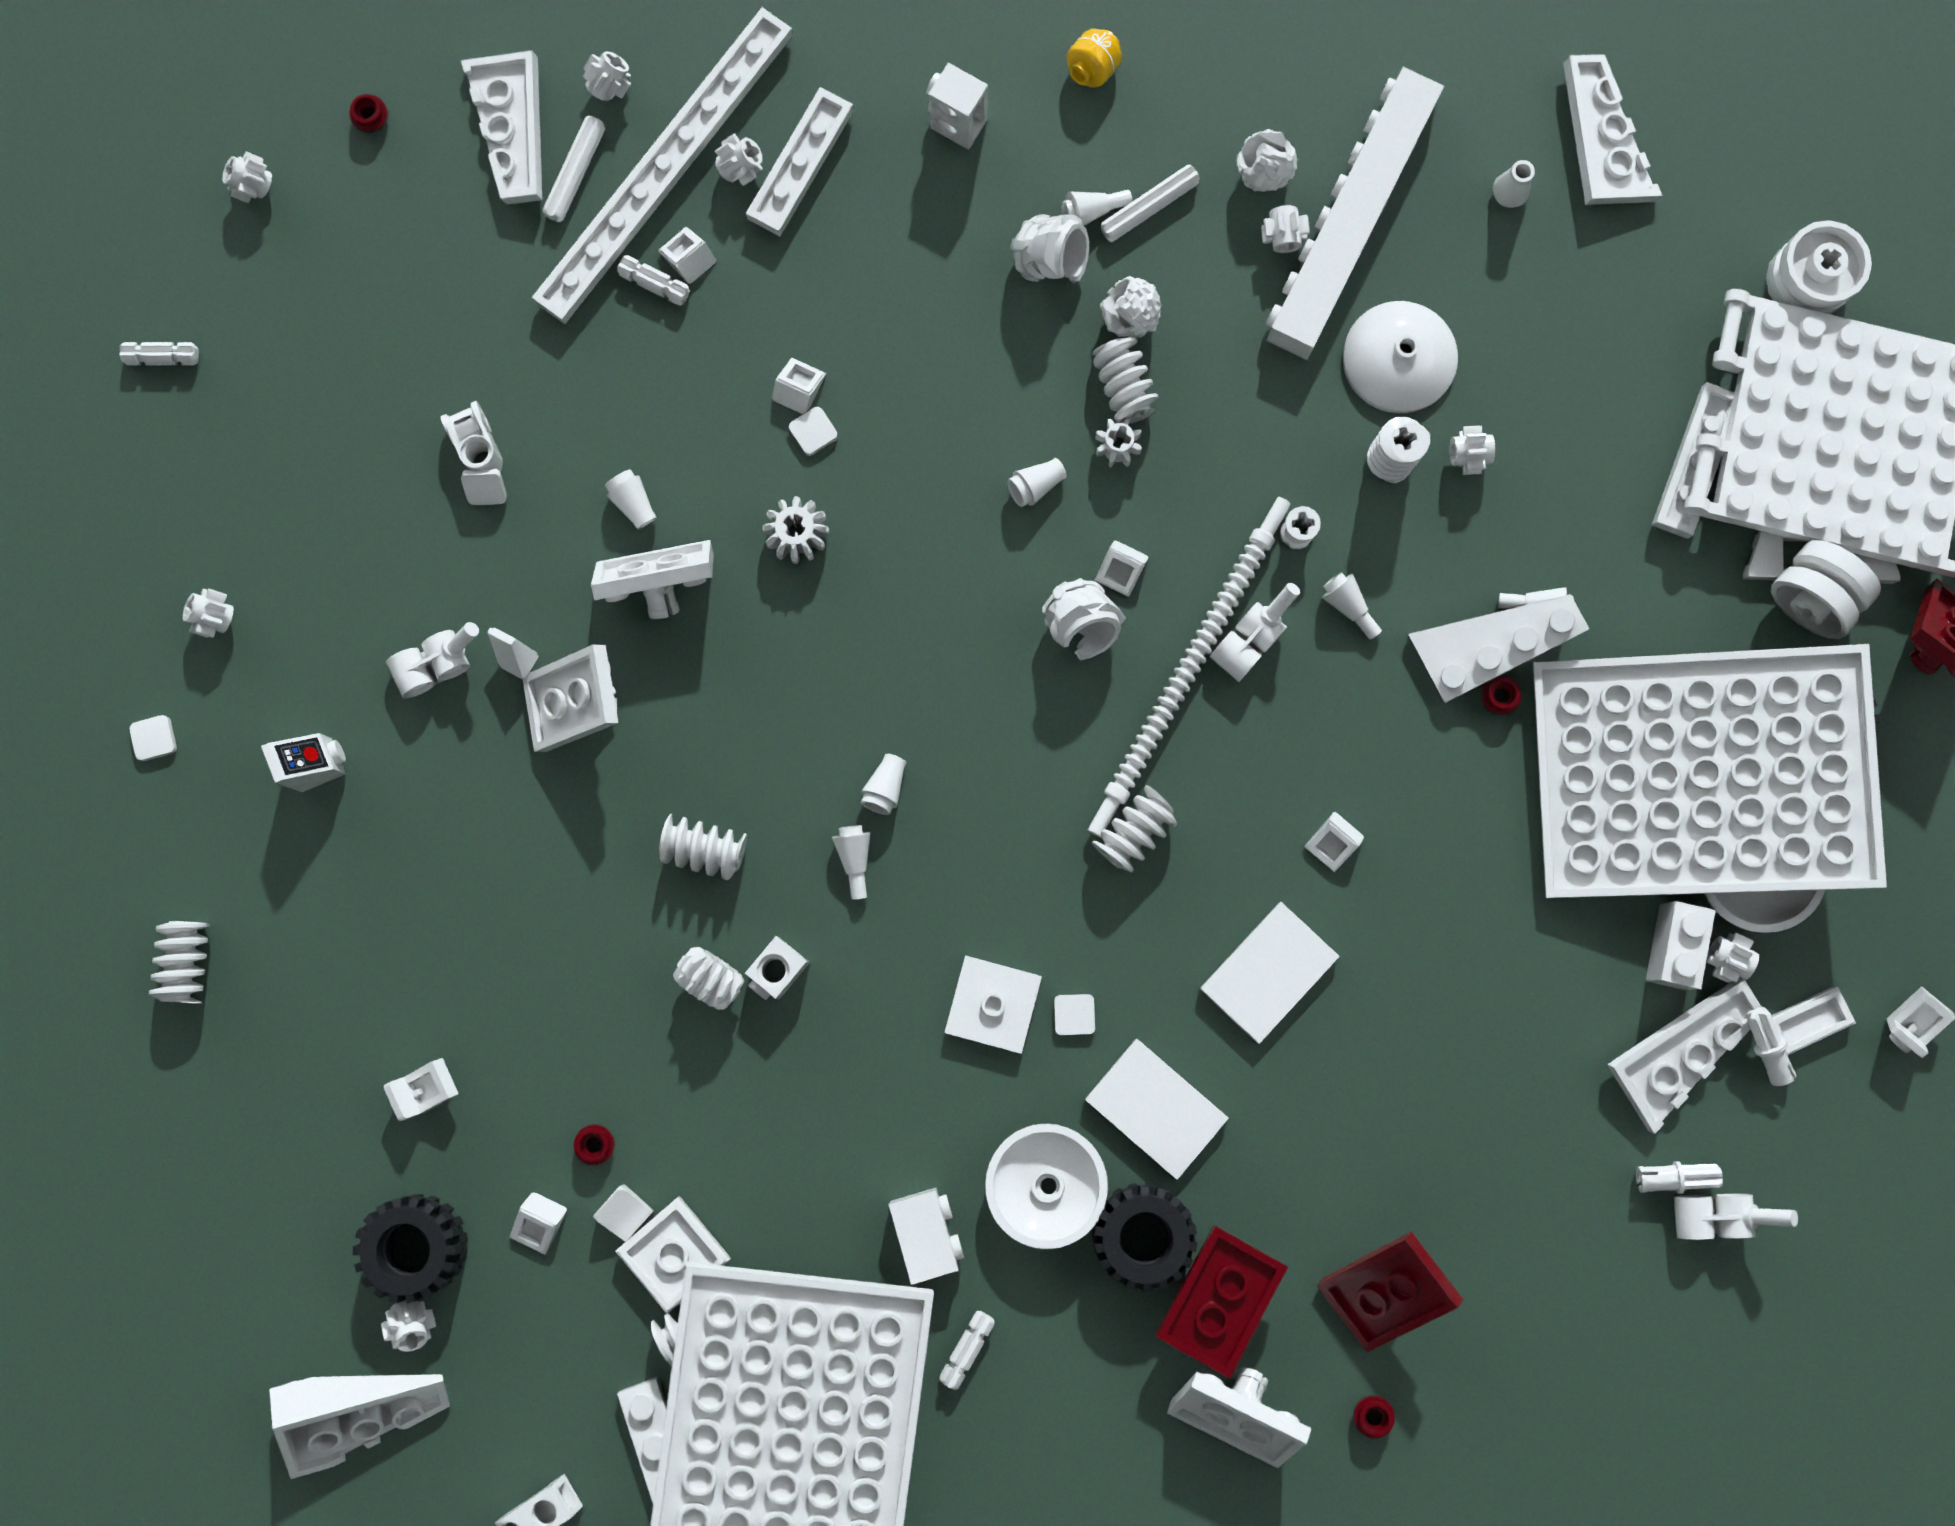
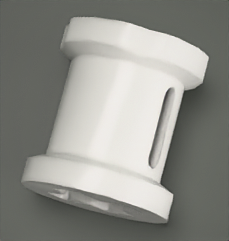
[1280,506,1321,550]

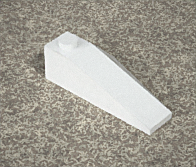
[270,1374,450,1479]

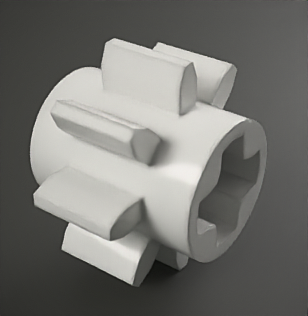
[583,52,631,101]
[715,134,762,186]
[222,151,272,204]
[1261,205,1310,253]
[1095,418,1142,467]
[1449,425,1495,475]
[183,588,233,638]
[1706,933,1759,984]
[381,1300,436,1352]

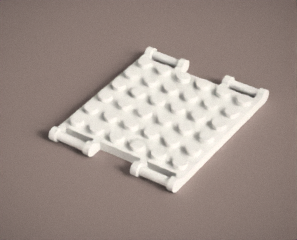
[1683,289,1955,578]

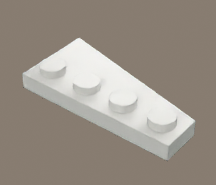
[461,51,542,205]
[1563,55,1662,205]
[1408,594,1589,703]
[1607,978,1761,1134]

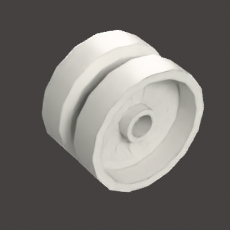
[1766,220,1872,314]
[1771,540,1881,639]

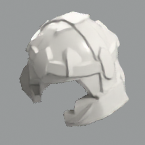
[1011,214,1089,284]
[1042,578,1126,660]

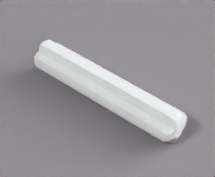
[543,116,605,222]
[1101,165,1200,242]

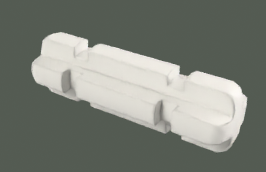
[617,255,690,305]
[119,342,199,365]
[940,1311,995,1390]

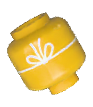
[1066,29,1122,88]

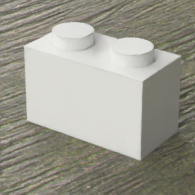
[1645,901,1716,990]
[889,1187,964,1285]

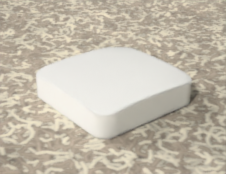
[789,407,838,456]
[461,469,507,505]
[130,715,177,761]
[1054,994,1095,1035]

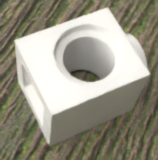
[745,936,810,1000]

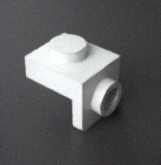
[1886,986,1955,1058]
[384,1058,459,1121]

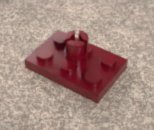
[1909,578,1955,678]
[1155,1224,1288,1379]
[1317,1231,1463,1352]

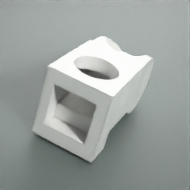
[495,1474,583,1526]

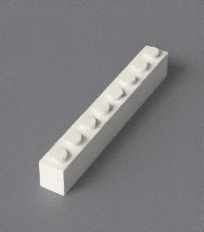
[1265,67,1444,360]

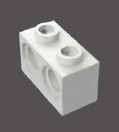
[926,63,988,150]

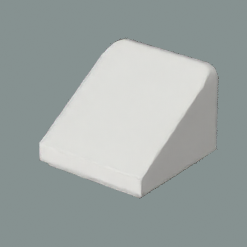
[658,227,716,284]
[772,358,826,414]
[1094,541,1149,597]
[487,627,539,679]
[1304,812,1364,872]
[593,1184,654,1242]
[509,1192,567,1255]

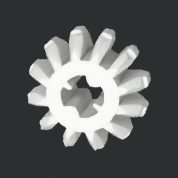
[762,496,829,564]
[673,947,744,1010]

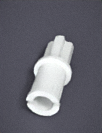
[1746,1007,1797,1086]
[1636,1161,1723,1194]

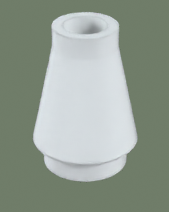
[1493,160,1535,208]
[1007,458,1067,507]
[604,469,657,530]
[861,754,907,815]

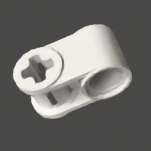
[440,401,503,471]

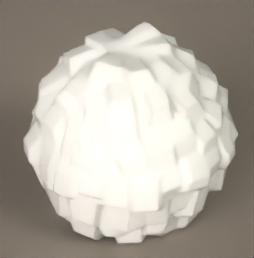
[1236,129,1298,192]
[1100,276,1162,338]

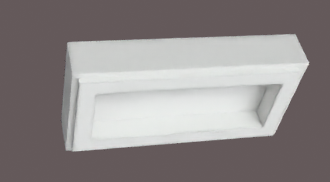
[1771,987,1856,1056]

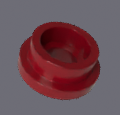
[349,94,388,133]
[1481,676,1522,715]
[574,1124,615,1165]
[1353,1395,1395,1439]

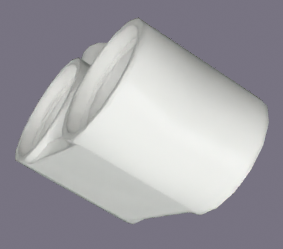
[1209,583,1300,682]
[386,622,479,699]
[1674,1194,1798,1240]

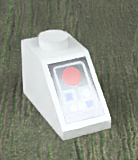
[261,733,346,792]

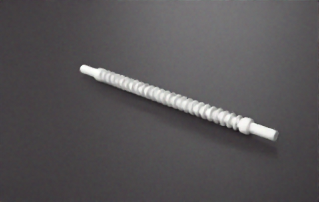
[1087,497,1291,838]

